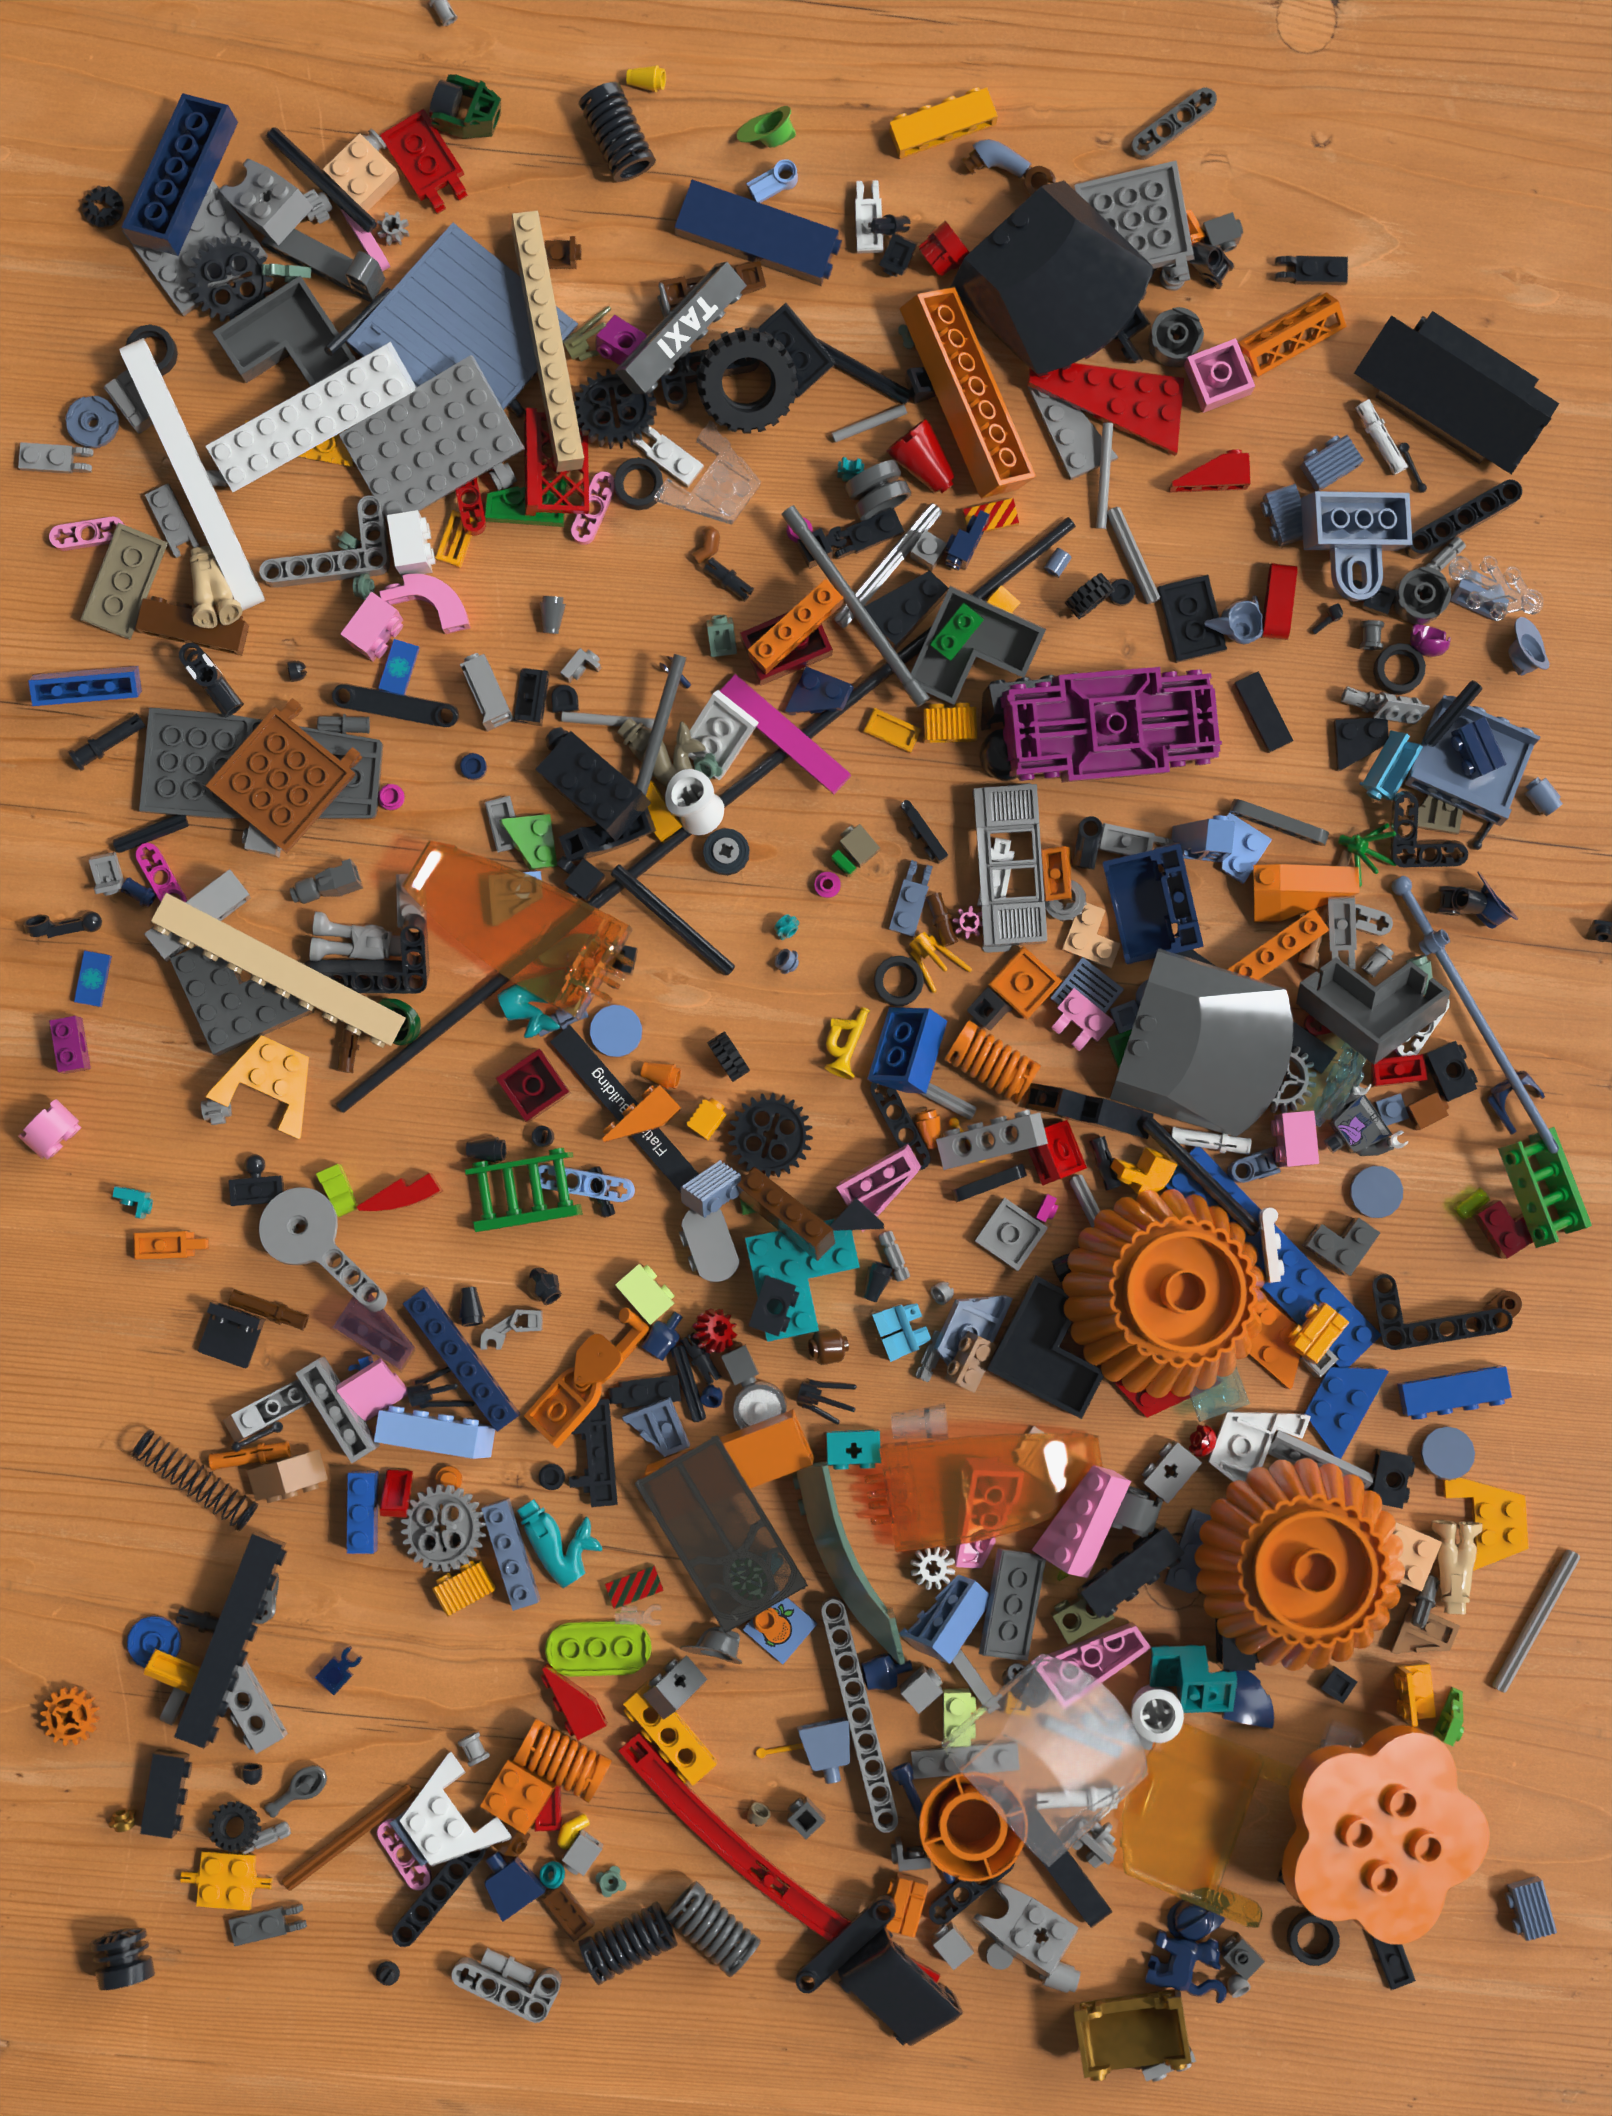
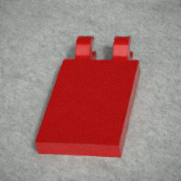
[380,108,468,214]

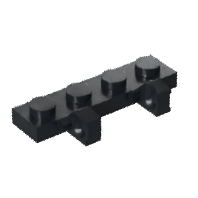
[568,1398,618,1507]

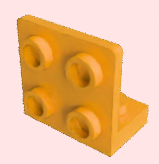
[1393,1663,1436,1727]

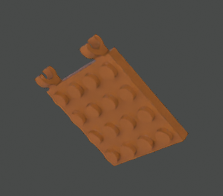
[206,698,363,854]

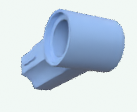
[746,159,798,203]

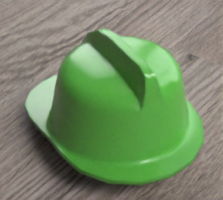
[737,106,796,148]

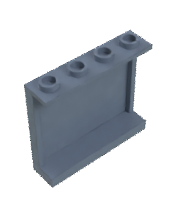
[1405,695,1540,826]

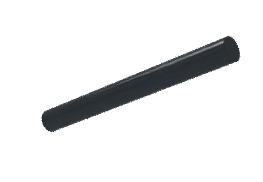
[324,288,392,356]

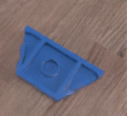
[1304,1366,1389,1459]

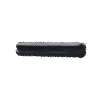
[1423,680,1482,747]
[113,815,189,853]
[671,1345,706,1422]

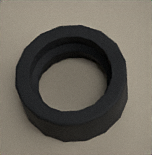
[126,324,178,376]
[614,457,664,510]
[1373,643,1426,695]
[874,956,924,1007]
[1287,1911,1340,1966]

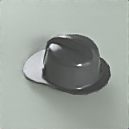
[680,1627,742,1664]

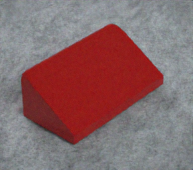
[1371,1054,1427,1087]

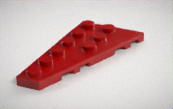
[1028,363,1184,456]

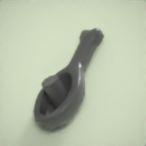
[264,1765,327,1818]

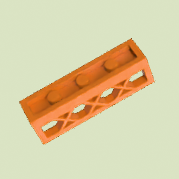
[1238,292,1347,377]

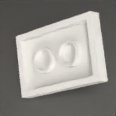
[689,690,759,780]

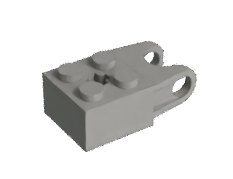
[219,159,313,246]
[973,1882,1078,1979]

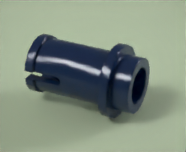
[121,877,156,907]

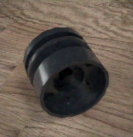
[89,1928,155,1991]

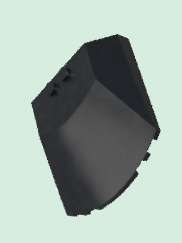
[950,181,1153,376]

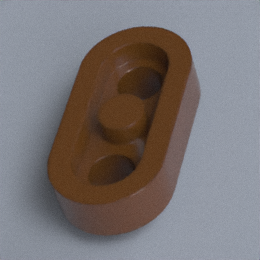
[1474,1291,1522,1335]

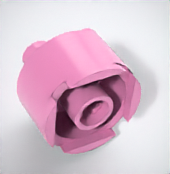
[18,1099,81,1160]

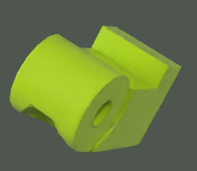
[316,1164,358,1217]

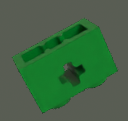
[930,602,984,661]

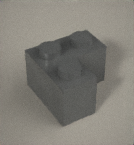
[1302,1218,1380,1276]

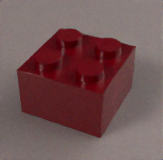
[496,1048,571,1123]

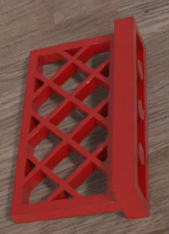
[524,408,589,516]

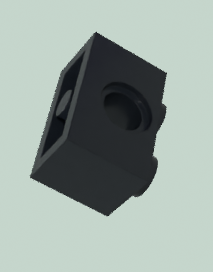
[1424,1041,1478,1102]
[748,1275,800,1337]
[1369,1449,1415,1509]

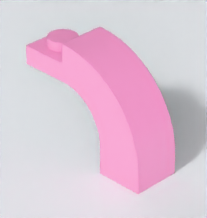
[379,574,470,634]

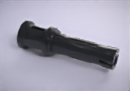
[68,713,146,771]

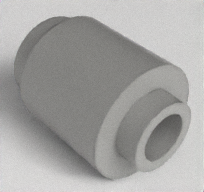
[1039,1962,1080,1993]

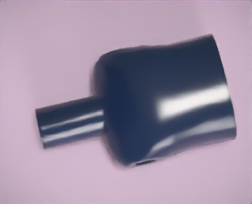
[640,1311,683,1361]

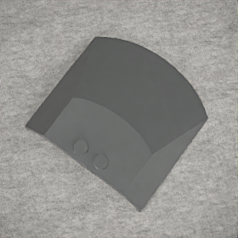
[1110,949,1293,1137]

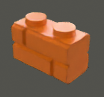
[881,1873,929,1938]

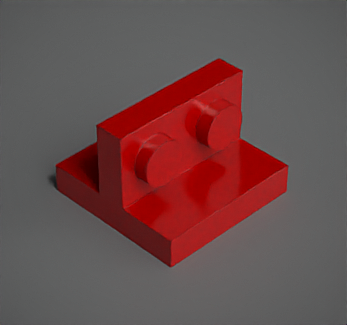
[1028,1119,1087,1186]

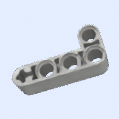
[452,1957,562,2023]

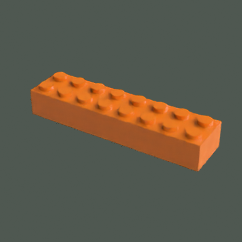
[899,287,1036,498]

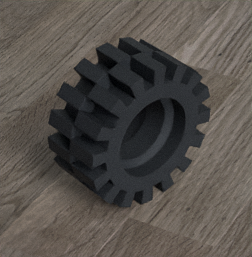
[1065,573,1115,619]
[707,1031,750,1082]
[208,1801,261,1853]

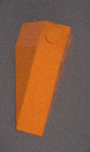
[1253,864,1360,923]

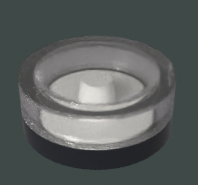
[733,1381,787,1429]

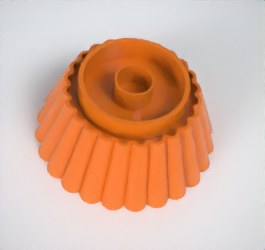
[1062,1189,1267,1398]
[1194,1458,1405,1671]

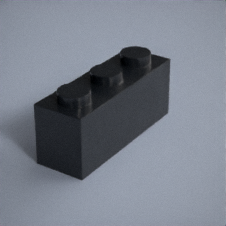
[140,1749,192,1839]

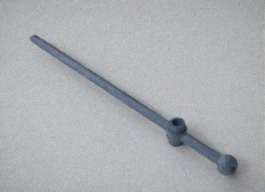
[1391,876,1559,1154]

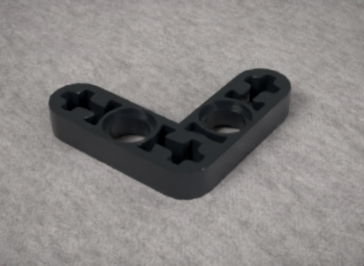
[1390,791,1469,868]

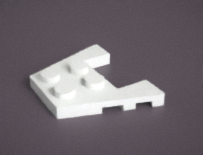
[1208,1411,1311,1482]
[400,1752,512,1866]

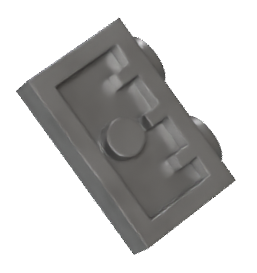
[891,1836,931,1871]

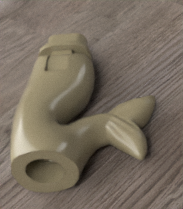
[617,718,706,787]

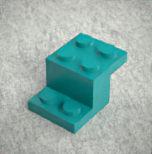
[1149,1645,1237,1713]

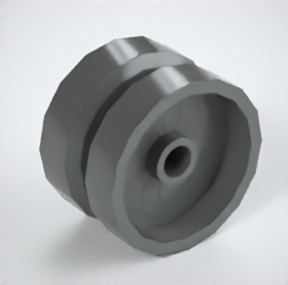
[845,460,911,521]

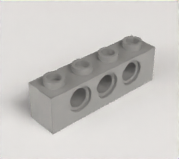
[936,1110,1048,1170]
[295,1356,380,1464]
[226,1660,288,1754]

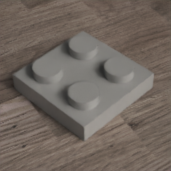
[974,1198,1048,1271]

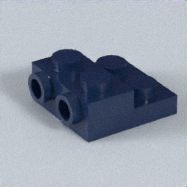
[945,510,990,571]

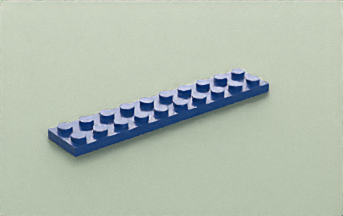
[1165,1147,1381,1368]

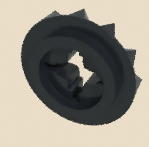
[82,185,124,227]

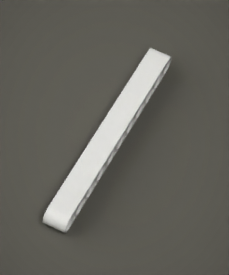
[119,338,265,611]

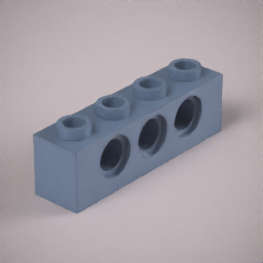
[481,1498,541,1611]

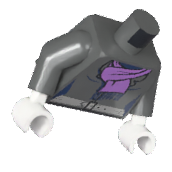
[1324,1076,1408,1156]

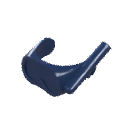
[1487,1071,1545,1135]

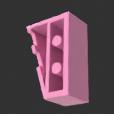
[836,1144,921,1232]

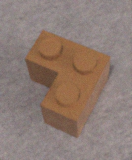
[247,1449,328,1503]

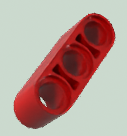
[1261,563,1298,640]

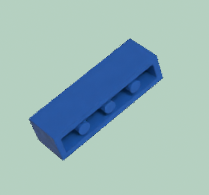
[28,666,142,706]
[1397,1365,1512,1420]

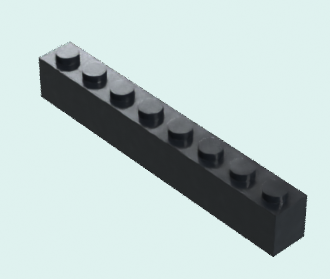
[174,1532,287,1749]

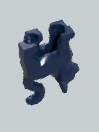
[1144,1929,1227,2003]

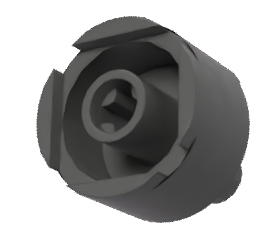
[1148,307,1204,367]
[1393,567,1451,625]
[1111,1486,1163,1537]

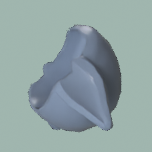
[1204,596,1263,645]

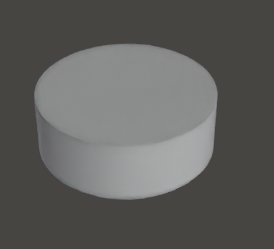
[986,1941,1013,1970]

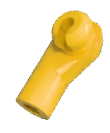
[557,1813,590,1849]

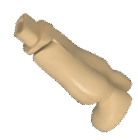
[190,546,242,628]
[1431,1520,1483,1614]

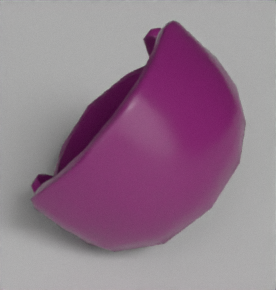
[1410,624,1451,657]

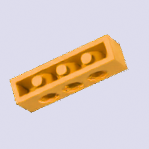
[623,1680,718,1786]

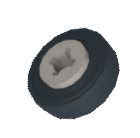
[703,828,750,876]

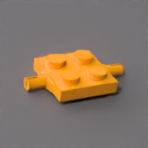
[180,1851,273,1910]

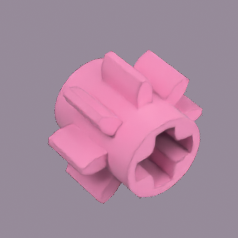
[952,906,983,940]

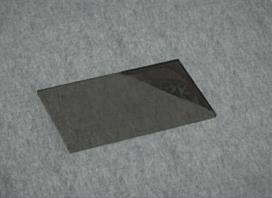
[635,1435,808,1633]

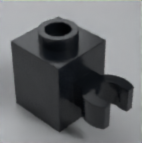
[798,526,847,569]
[557,856,606,901]

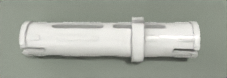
[1355,399,1408,475]
[1171,1127,1251,1155]

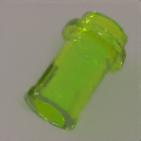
[1455,1187,1490,1220]

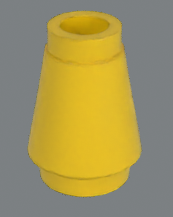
[626,65,666,92]

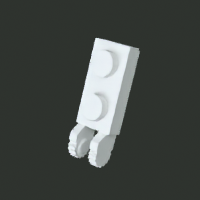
[855,180,883,253]
[633,426,704,487]

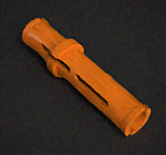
[209,1441,291,1471]

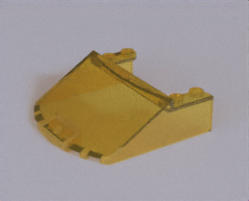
[1120,1723,1298,1928]

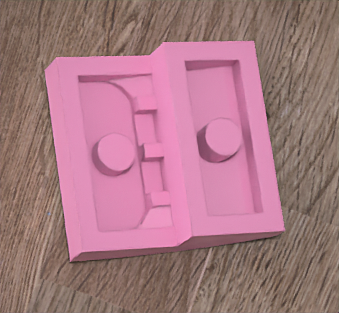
[336,1358,408,1421]

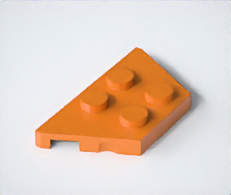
[1249,1300,1300,1389]

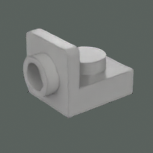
[560,648,601,683]

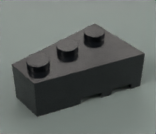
[864,571,949,651]

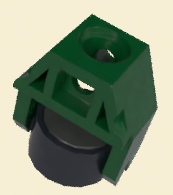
[429,74,501,139]

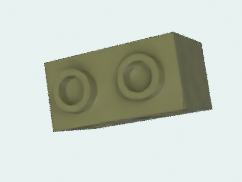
[1051,1592,1114,1644]

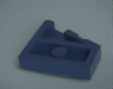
[785,666,854,715]

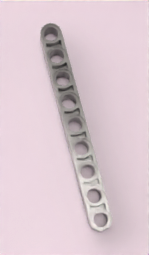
[821,1596,898,1833]

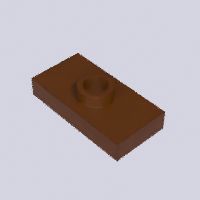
[541,1882,595,1942]

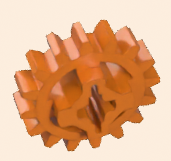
[40,1686,100,1746]

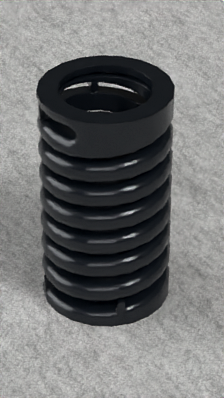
[578,82,656,182]
[578,1901,678,1985]

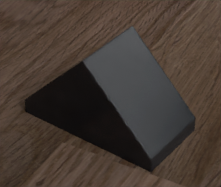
[905,367,937,404]
[829,1198,884,1231]

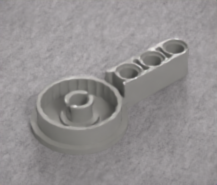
[259,1187,387,1312]

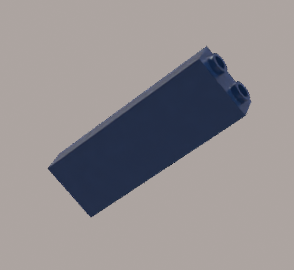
[675,179,842,286]

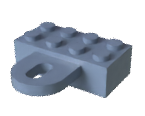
[1301,491,1412,601]

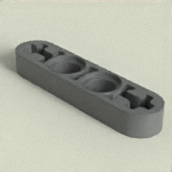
[1131,88,1217,160]
[1229,799,1329,846]

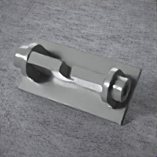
[1373,692,1430,724]

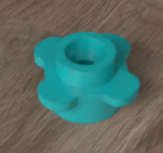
[774,914,800,940]

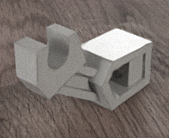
[481,1309,543,1350]

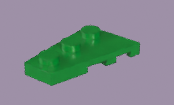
[485,475,568,527]

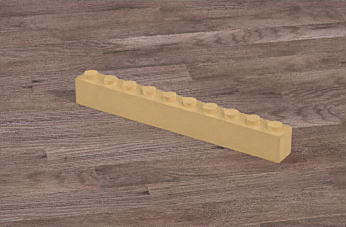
[511,211,584,472]
[151,893,406,1048]

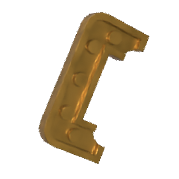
[1074,1989,1192,2081]

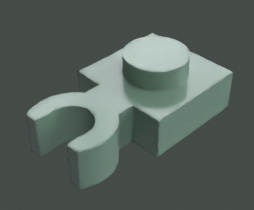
[262,263,311,283]

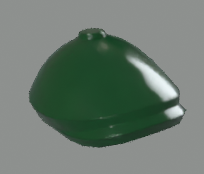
[378,998,421,1045]

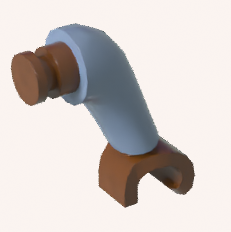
[961,139,1056,195]

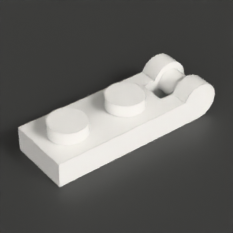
[1259,1208,1284,1283]

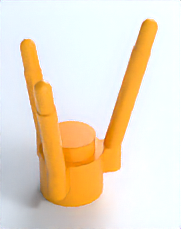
[909,932,972,993]

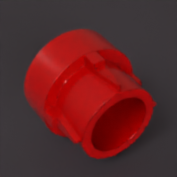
[919,220,970,276]

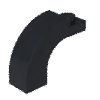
[559,807,656,862]

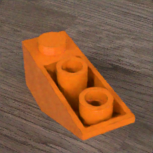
[602,1085,682,1143]

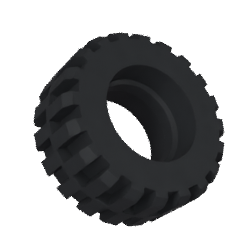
[696,327,798,434]

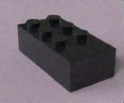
[535,731,651,841]

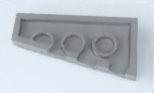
[1028,386,1118,480]

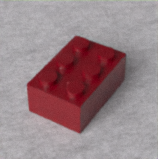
[740,612,833,686]

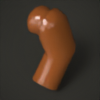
[692,526,720,565]

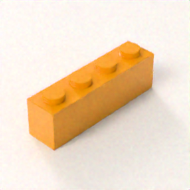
[889,87,998,159]

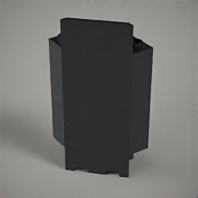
[1354,311,1560,475]

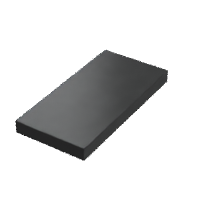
[979,1548,1046,1661]

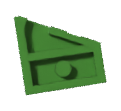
[499,814,557,870]
[1433,1687,1464,1746]

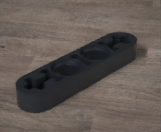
[870,1082,930,1171]
[928,1863,1015,1925]

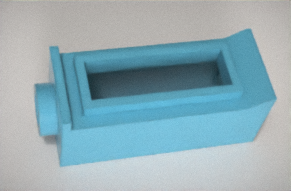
[1360,730,1423,801]

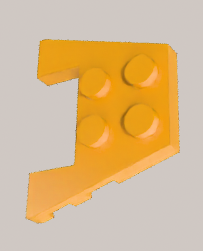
[204,1035,309,1139]
[1443,1478,1529,1571]

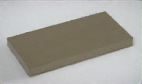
[81,522,168,640]

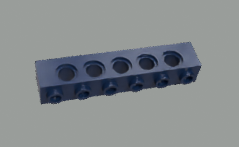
[403,1287,521,1432]

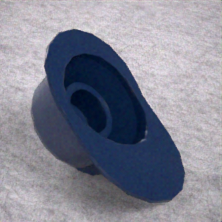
[1476,871,1518,929]
[1167,1888,1227,1941]

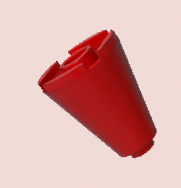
[886,419,955,494]

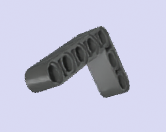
[261,229,385,302]

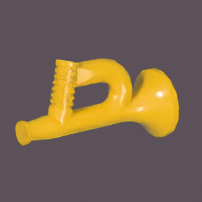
[825,1007,870,1080]

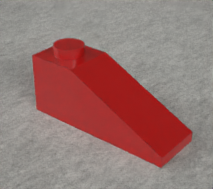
[1169,449,1251,493]

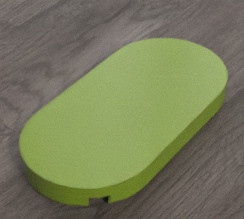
[545,1620,652,1677]

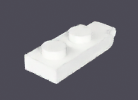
[977,838,1014,907]

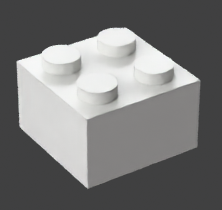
[387,510,436,578]

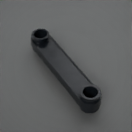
[332,684,459,727]
[795,1895,896,1994]

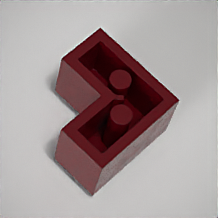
[1472,1200,1533,1259]

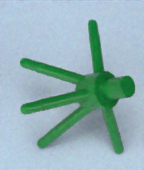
[1338,823,1397,887]

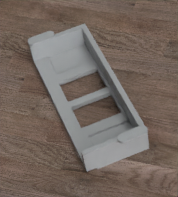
[972,783,1047,953]

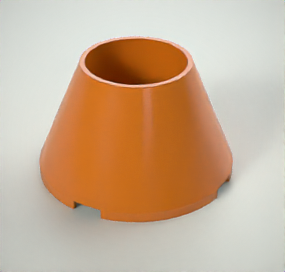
[919,1771,1028,1881]

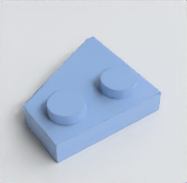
[1221,812,1272,884]

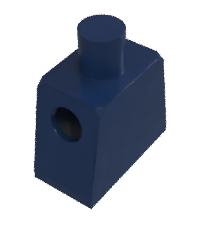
[484,1851,546,1922]

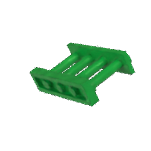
[1498,1127,1592,1248]
[465,1148,583,1232]

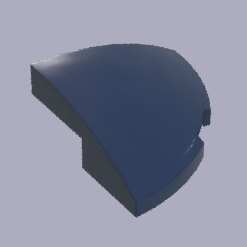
[1222,1671,1274,1728]

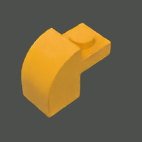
[1110,1147,1177,1194]

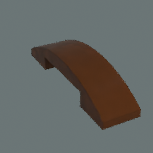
[659,261,766,308]

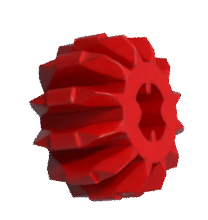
[692,1308,737,1353]

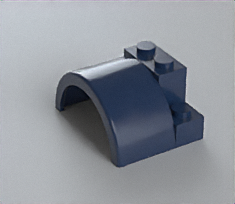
[1103,842,1204,964]

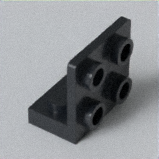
[198,1302,266,1368]

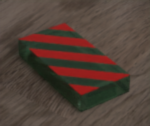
[605,1565,664,1609]

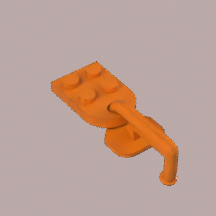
[524,1308,650,1449]

